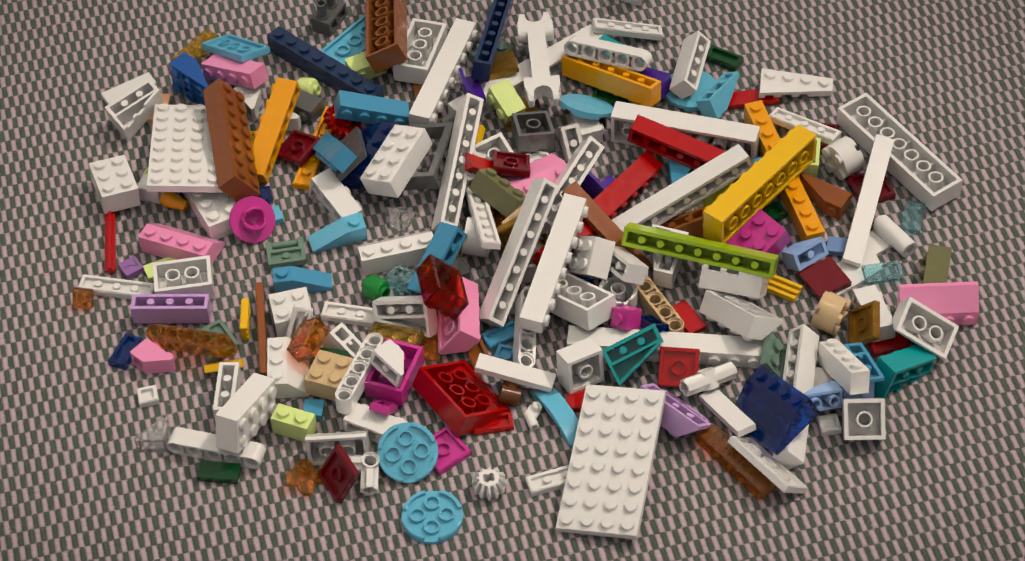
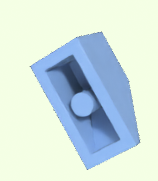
[781,237,829,271]

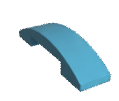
[530,387,579,448]

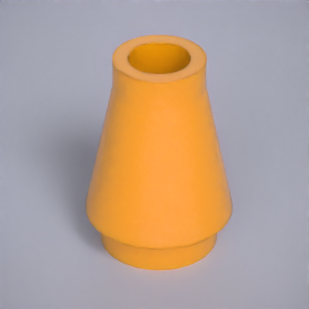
[159,192,189,211]

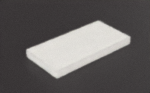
[728,436,808,494]

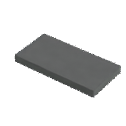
[335,126,367,181]

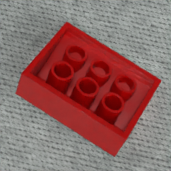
[412,360,510,436]

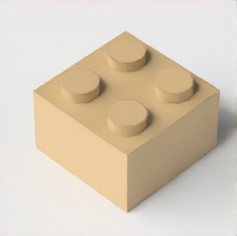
[304,350,354,401]

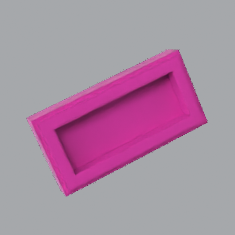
[369,399,399,415]

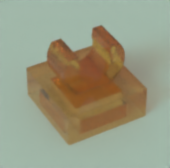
[72,287,94,309]

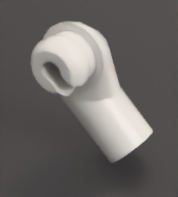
[524,402,542,431]

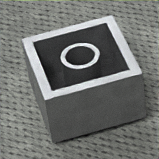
[511,110,555,153]

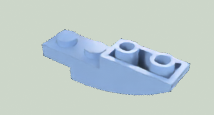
[803,380,875,413]

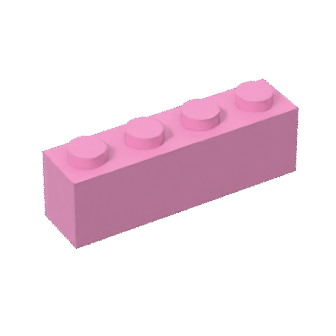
[201,54,269,89]

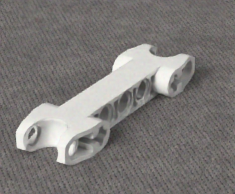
[517,12,561,108]

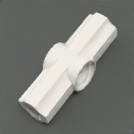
[679,362,738,397]

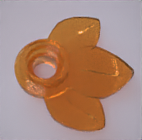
[412,333,445,361]
[285,459,324,496]

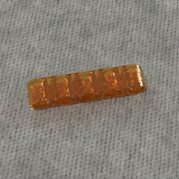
[146,324,238,358]
[695,423,777,500]

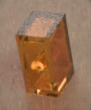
[286,317,329,363]

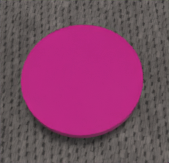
[229,196,275,243]

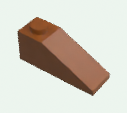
[800,172,852,220]
[660,206,706,238]

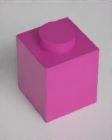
[610,305,642,330]

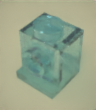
[386,265,415,296]

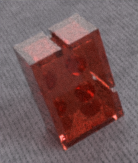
[416,254,469,320]

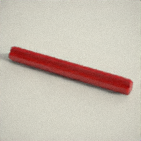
[105,211,116,274]

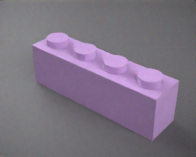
[130,294,212,323]

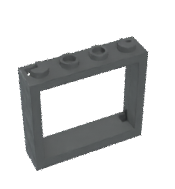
[403,122,454,190]

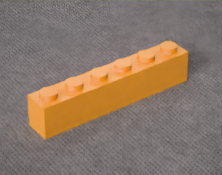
[562,53,661,107]
[252,77,301,184]

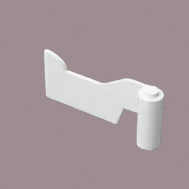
[835,215,917,296]

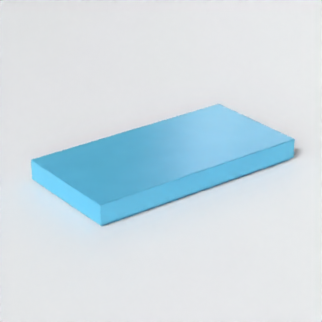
[320,14,366,65]
[201,34,270,63]

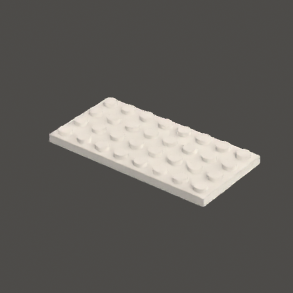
[147,103,223,193]
[556,384,666,540]

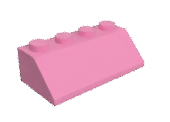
[501,153,566,196]
[138,223,225,265]
[437,275,481,355]
[896,281,979,325]

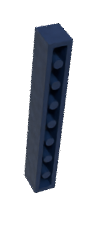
[471,0,514,82]
[267,26,384,98]

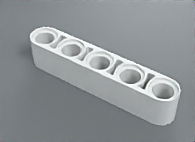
[564,35,652,71]
[513,286,537,367]
[335,333,383,414]
[166,427,266,469]

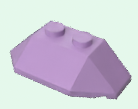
[640,383,711,437]

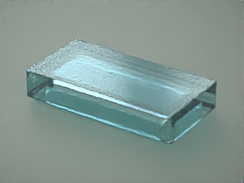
[901,200,925,235]
[861,261,904,285]

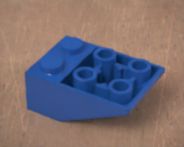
[169,52,208,106]

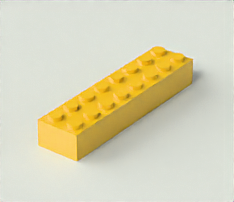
[703,124,817,243]

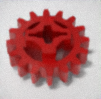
[323,104,362,139]

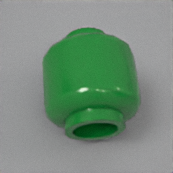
[361,274,390,301]

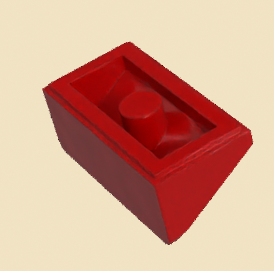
[465,153,502,177]

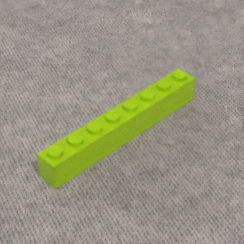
[621,222,779,279]

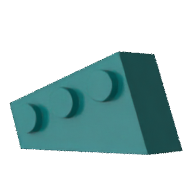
[603,323,664,386]
[874,344,937,400]

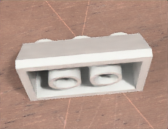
[892,297,959,360]
[267,337,309,399]
[305,431,370,466]

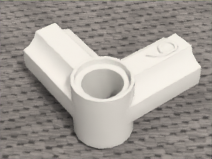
[348,452,379,496]

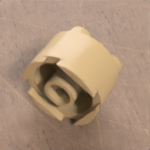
[810,290,852,336]

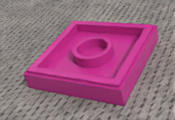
[433,426,472,476]

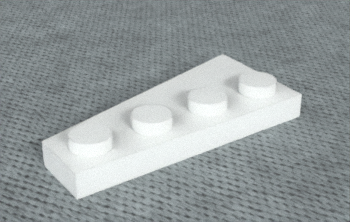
[759,68,833,98]

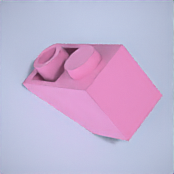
[130,338,176,374]

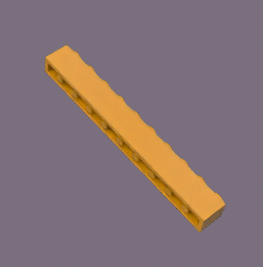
[744,100,825,241]

